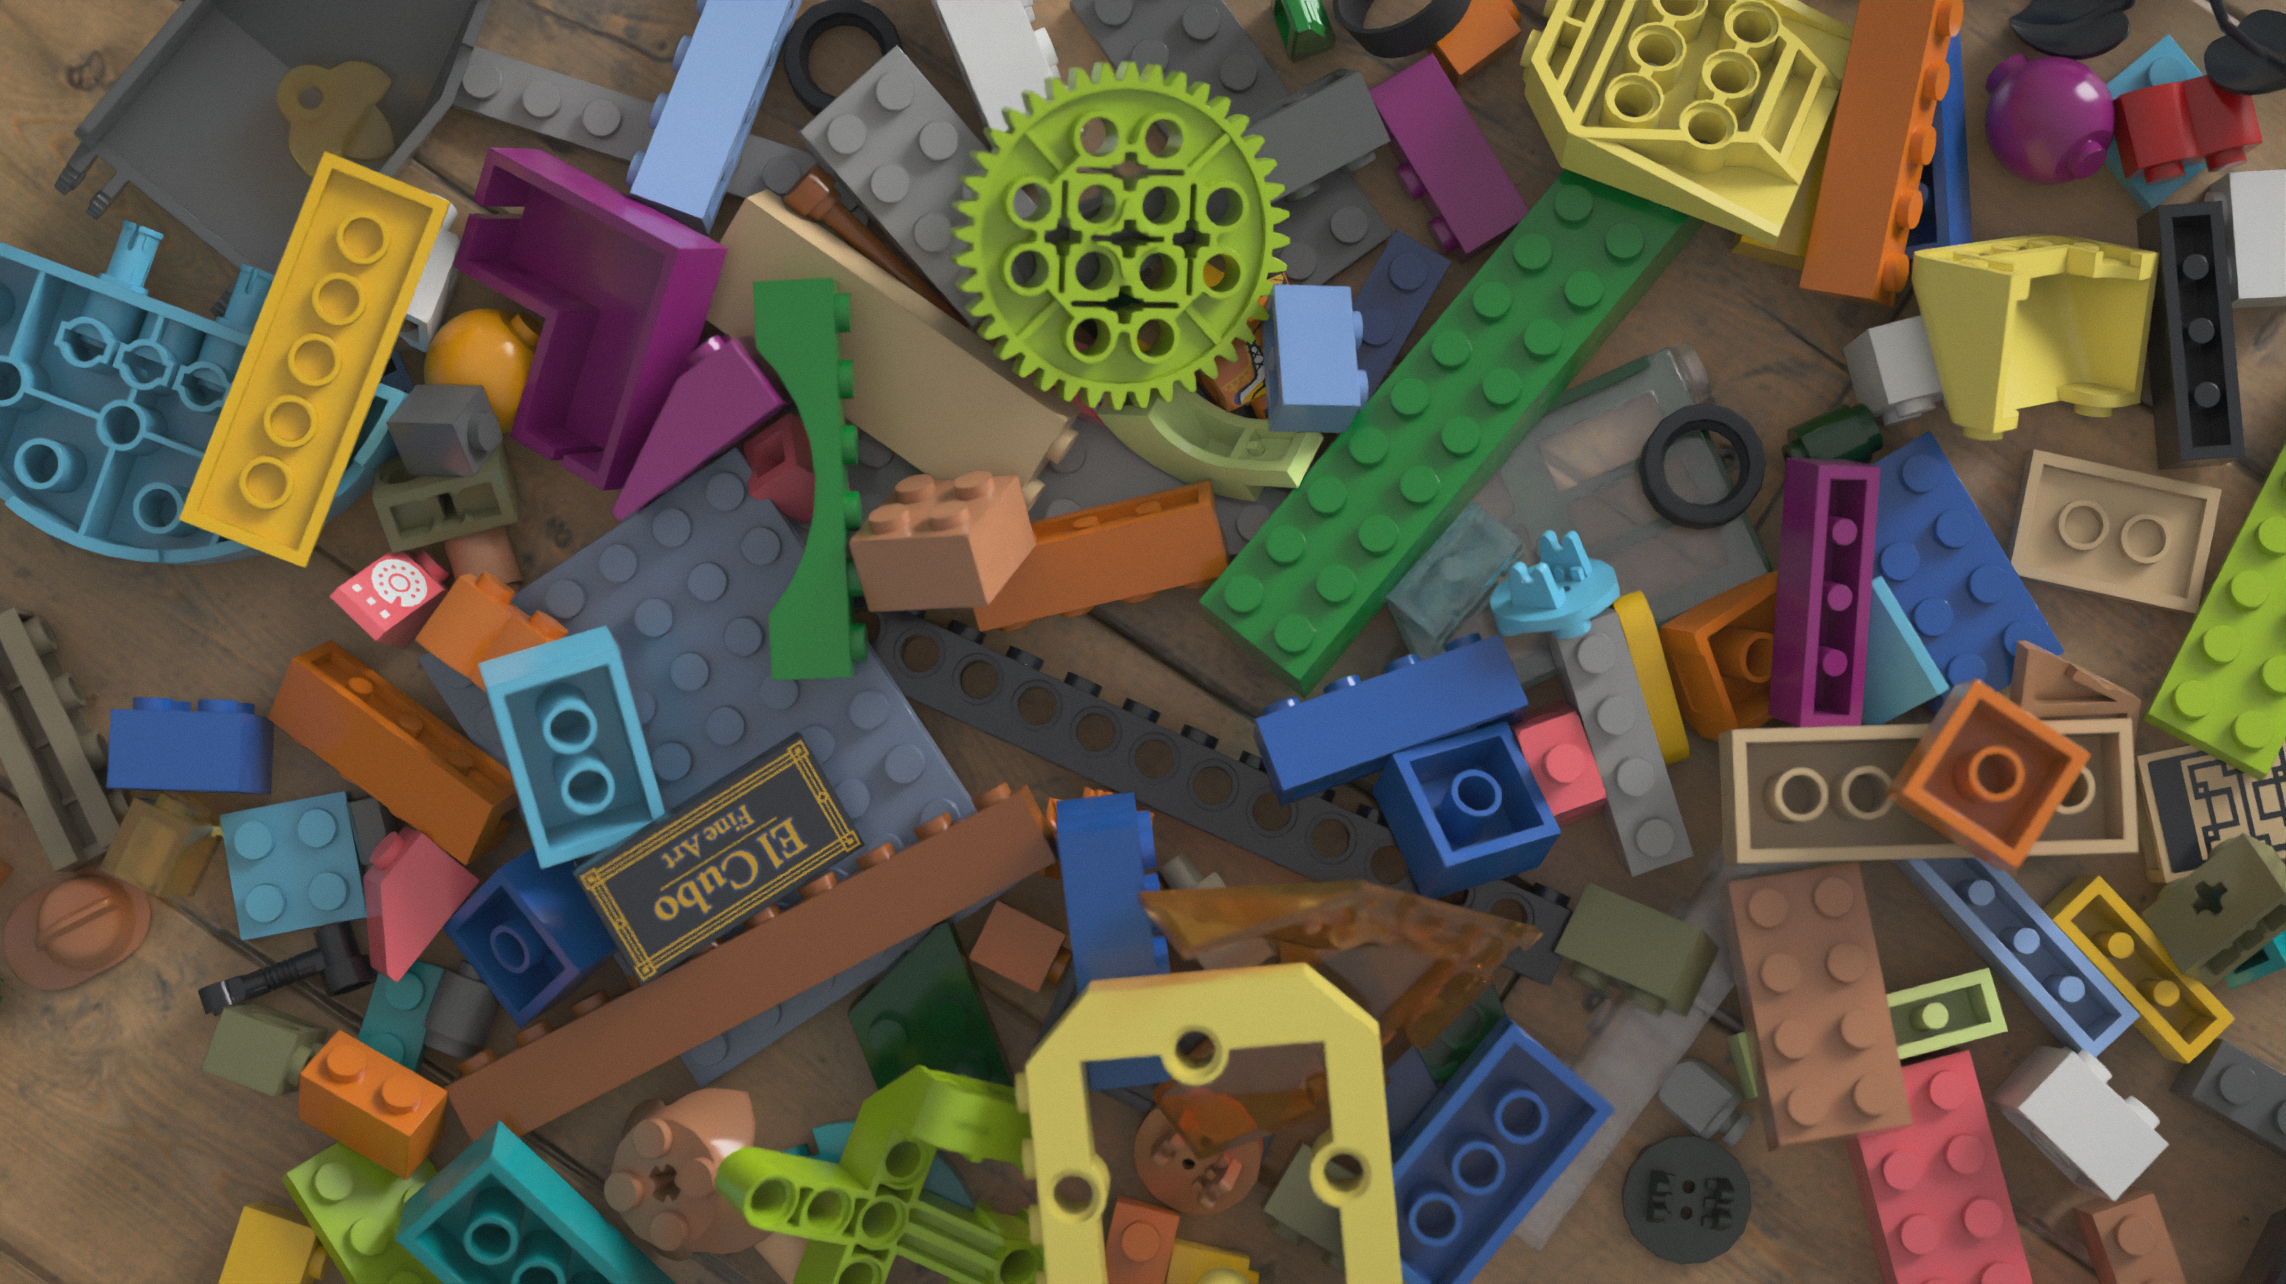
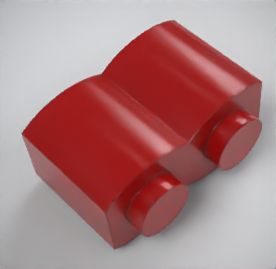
[2114,75,2263,186]

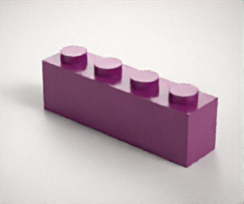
[1768,458,1880,728]

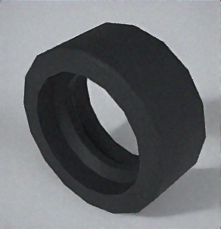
[784,0,905,116]
[1638,403,1766,530]

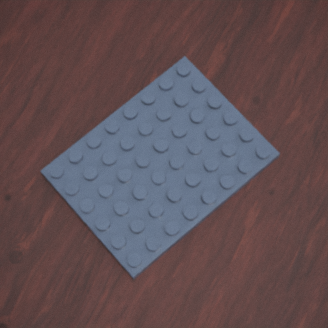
[418,447,1023,1089]

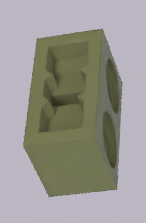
[372,440,518,554]
[200,1003,329,1097]

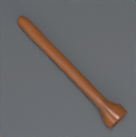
[782,163,994,347]

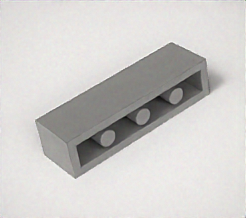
[1545,606,1694,877]

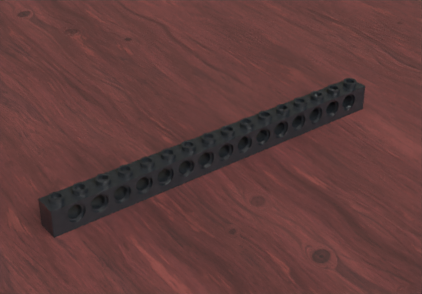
[854,596,1573,987]

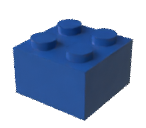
[107,697,274,794]
[1372,721,1562,902]
[442,848,618,1029]

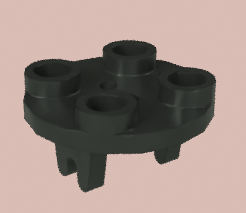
[1622,1135,1752,1265]

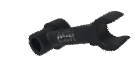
[198,921,377,1016]

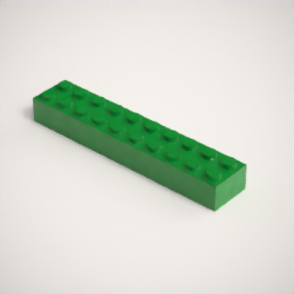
[1198,169,1706,699]

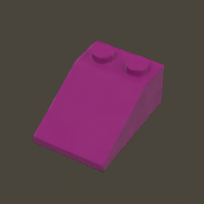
[612,333,794,522]

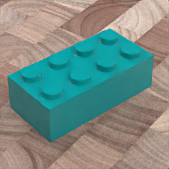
[395,1120,676,1284]

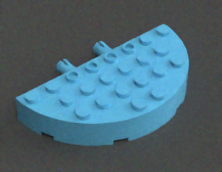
[0,220,409,565]

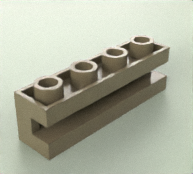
[0,607,143,872]

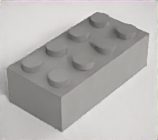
[796,45,1037,327]

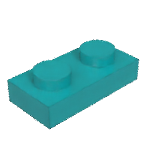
[357,958,445,1074]

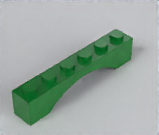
[753,278,868,680]

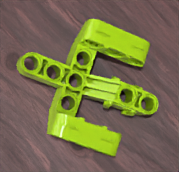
[715,1065,1046,1284]

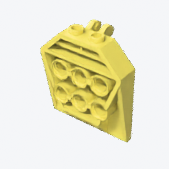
[1520,0,1853,247]

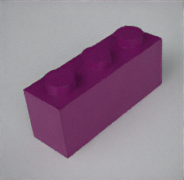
[1369,53,1529,265]

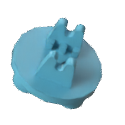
[1489,530,1620,639]

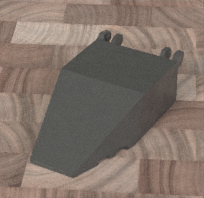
[54,0,492,317]

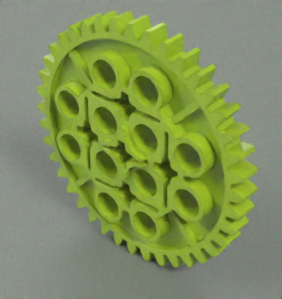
[949,61,1290,410]

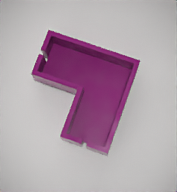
[454,147,728,491]

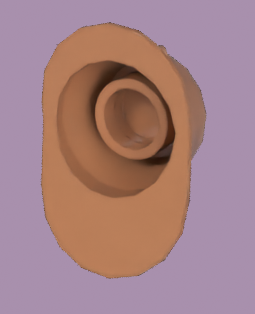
[3,865,151,991]

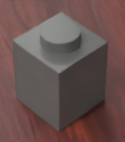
[386,384,503,477]

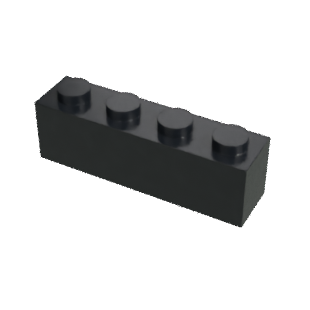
[2136,201,2245,470]

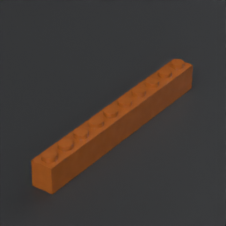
[444,781,1060,1143]

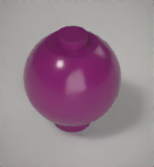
[1985,54,2116,185]

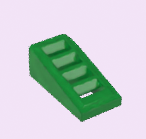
[1270,0,1336,63]

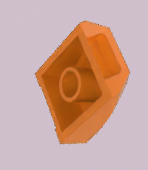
[1658,570,1778,741]

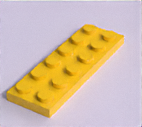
[179,151,451,568]

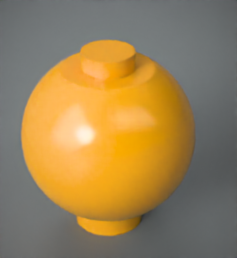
[424,308,543,434]

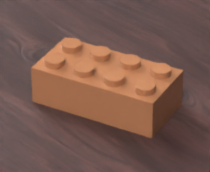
[1718,861,1913,1152]

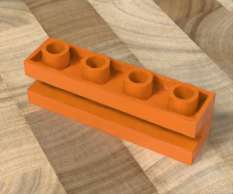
[972,480,1229,632]
[267,640,520,866]

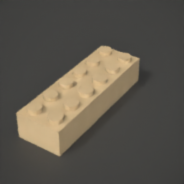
[1718,719,2138,865]

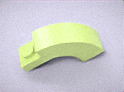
[1097,382,1323,501]

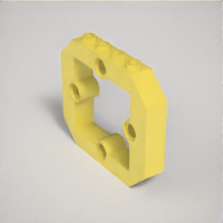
[1016,962,1402,1284]

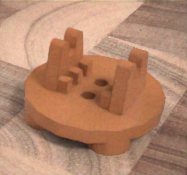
[1133,1086,1264,1215]

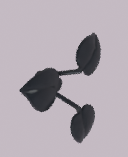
[2009,0,2286,96]

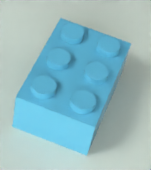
[478,625,665,869]

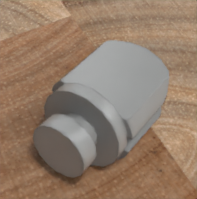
[1659,1057,1755,1148]

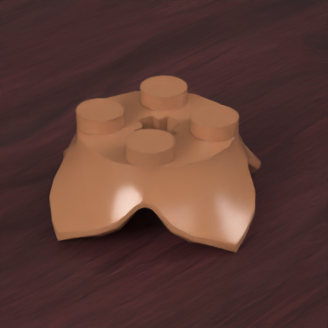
[604,1088,774,1262]

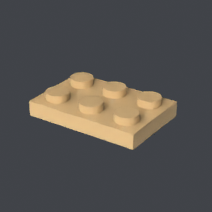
[2007,449,2222,616]

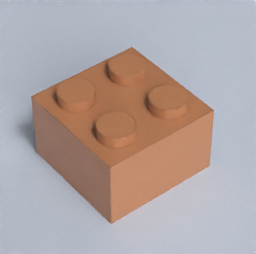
[849,471,1036,612]

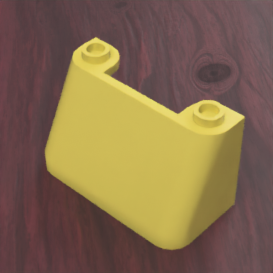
[1911,234,2160,440]

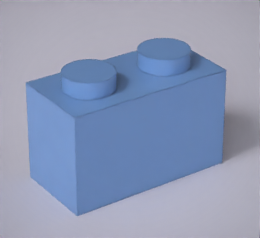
[1261,285,1368,433]

